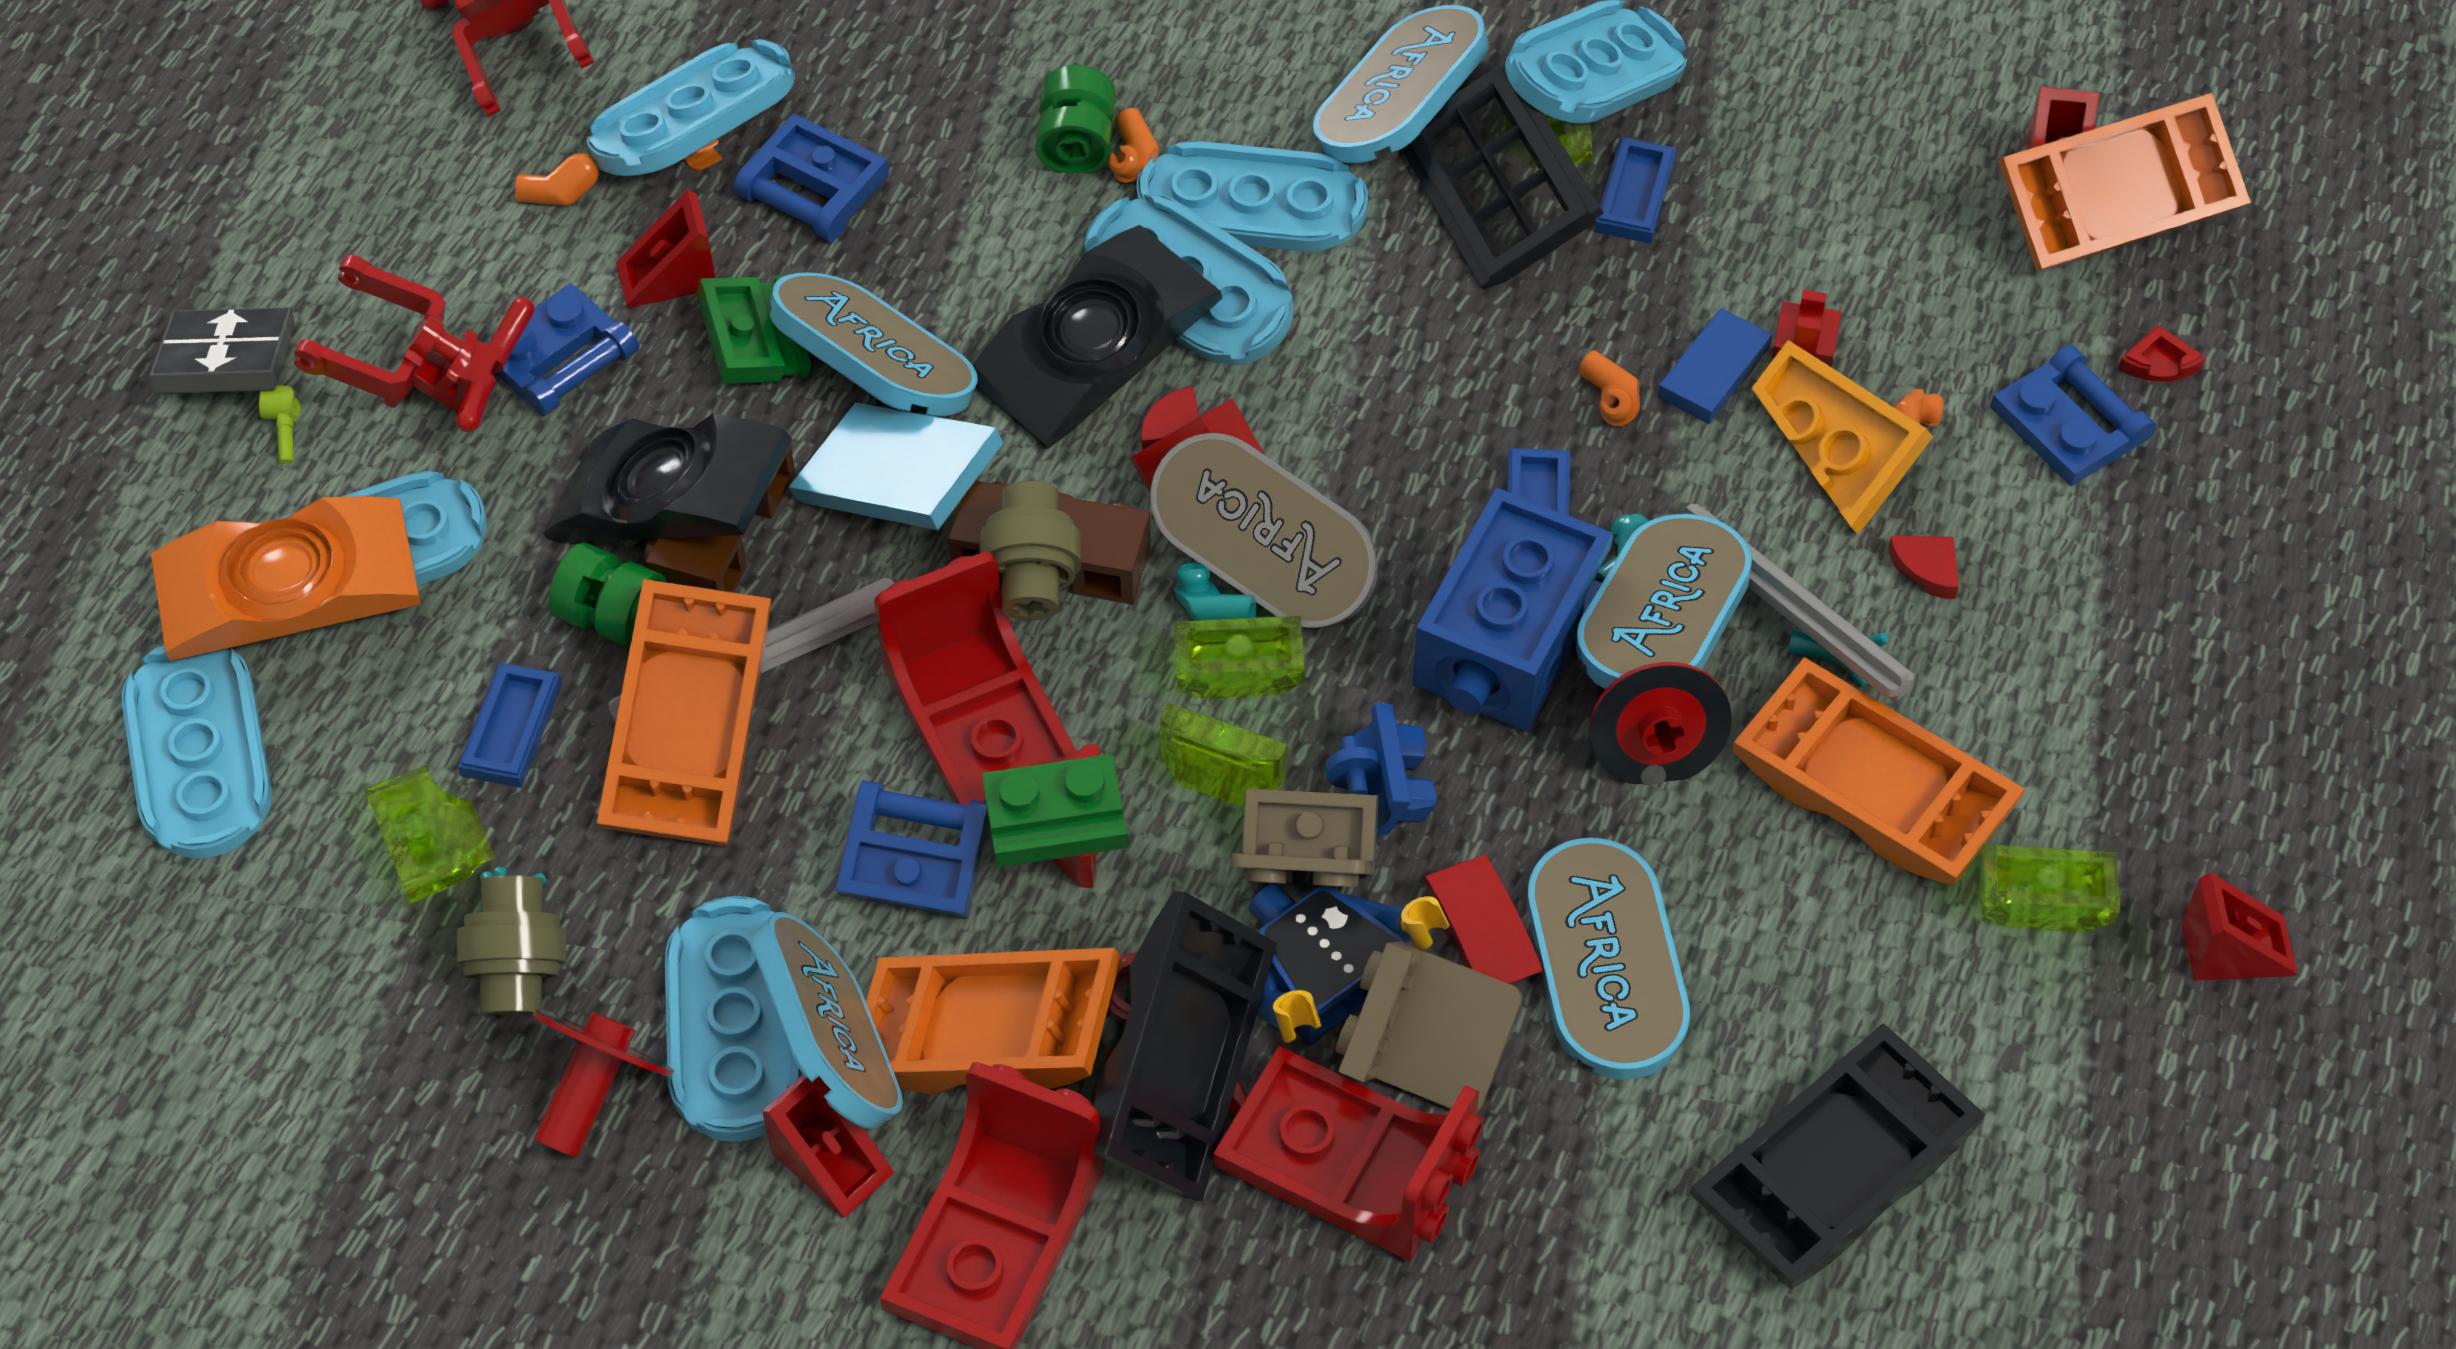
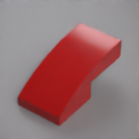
[1423,854,1543,984]

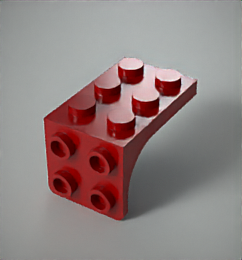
[874,552,1077,805]
[1213,1045,1485,1262]
[880,1062,1104,1349]

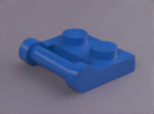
[733,113,889,243]
[484,283,639,417]
[1990,344,2156,486]
[836,780,990,919]

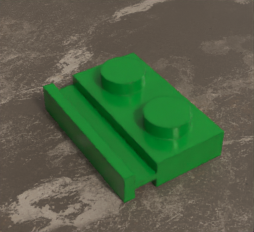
[697,276,812,384]
[982,754,1128,868]

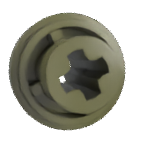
[979,481,1081,620]
[457,876,566,1015]

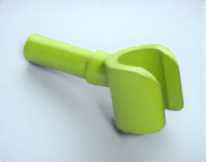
[259,385,301,465]

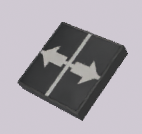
[149,307,295,394]

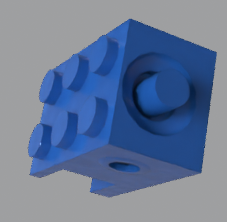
[1413,487,1613,733]

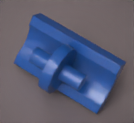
[1325,703,1437,836]

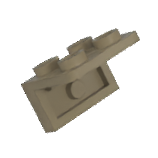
[1231,789,1379,887]
[1336,941,1523,1112]

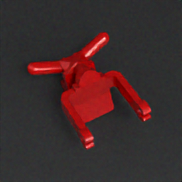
[420,0,595,117]
[294,255,535,433]

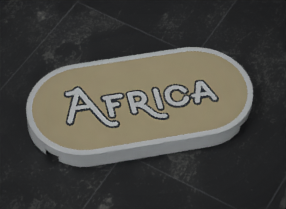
[1150,433,1378,628]

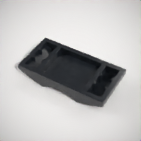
[972,225,1222,449]
[543,413,792,542]
[1094,892,1277,1201]
[1690,1023,1985,1290]

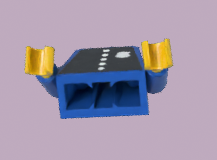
[1249,883,1450,1046]

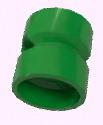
[1035,65,1116,174]
[548,542,667,649]

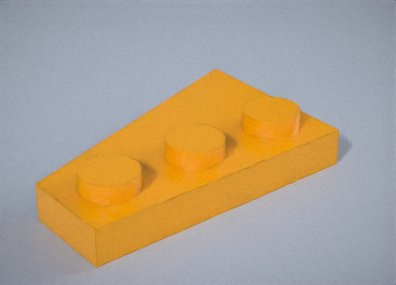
[1752,340,1933,534]

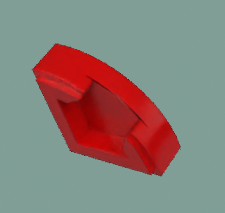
[2118,325,2206,382]
[1142,386,1199,450]
[1888,536,1959,599]

